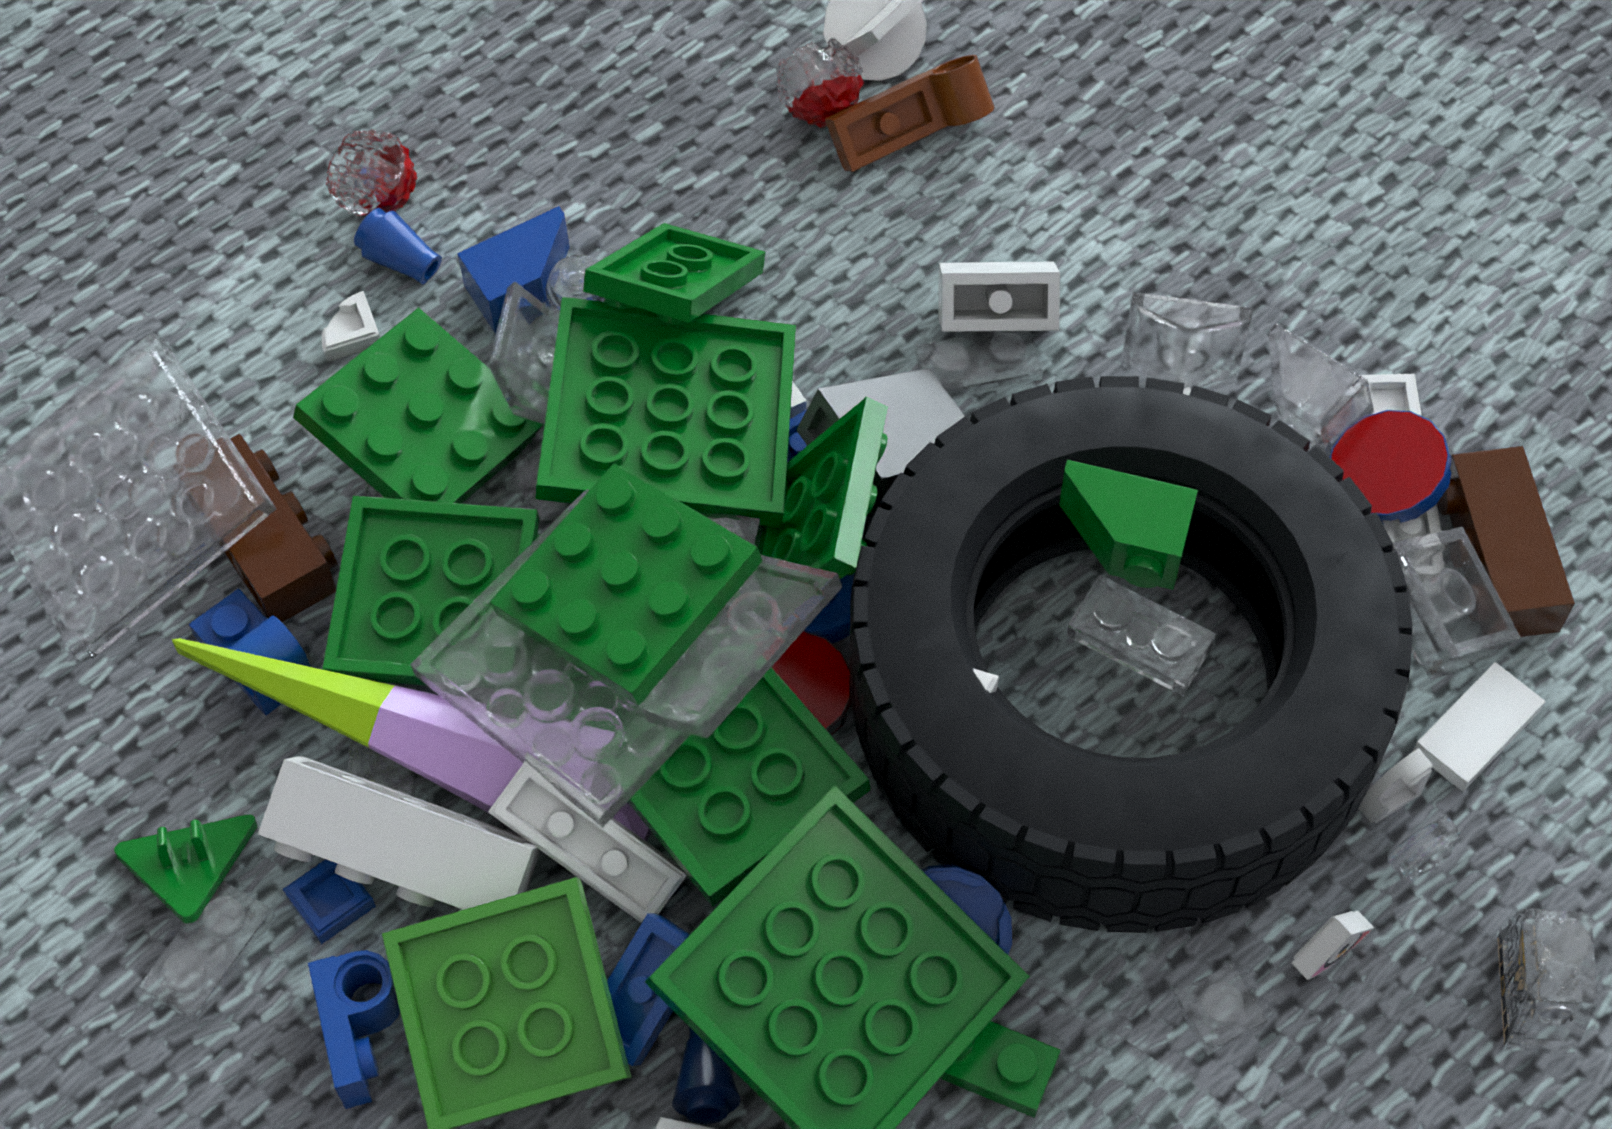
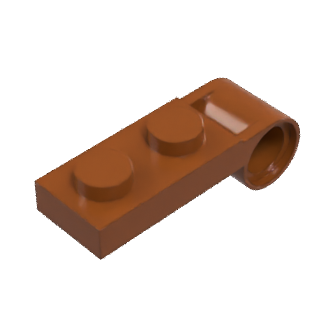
[825,55,995,172]

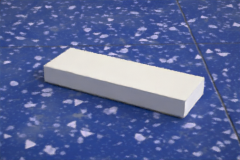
[488,757,687,923]

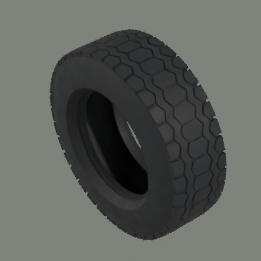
[849,376,1413,933]

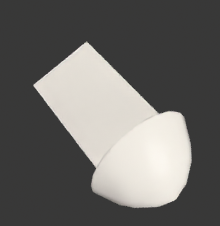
[823,0,927,81]

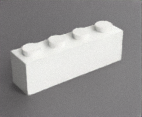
[258,756,541,911]

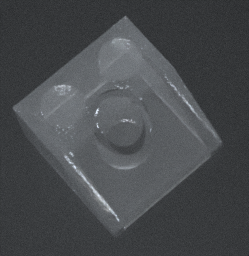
[1392,527,1521,680]

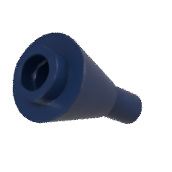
[672,1027,741,1124]

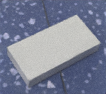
[1412,662,1546,792]

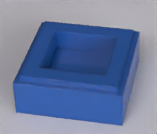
[282,859,376,945]

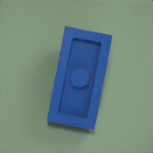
[188,588,311,716]
[607,913,690,1066]
[308,950,400,1109]

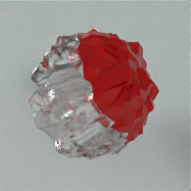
[775,38,864,128]
[326,129,417,216]

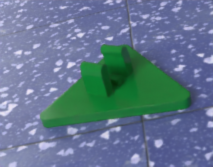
[114,814,257,924]

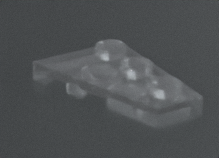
[642,555,842,738]

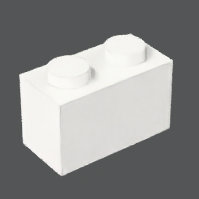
[939,262,1060,332]

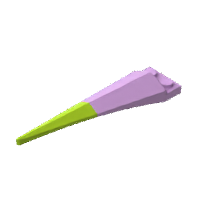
[172,638,651,842]

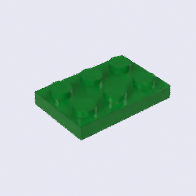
[583,223,766,324]

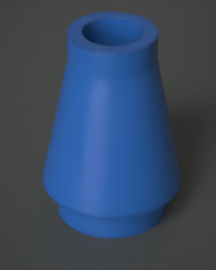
[354,208,442,284]

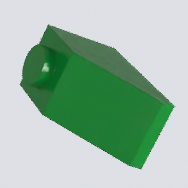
[1059,460,1198,590]

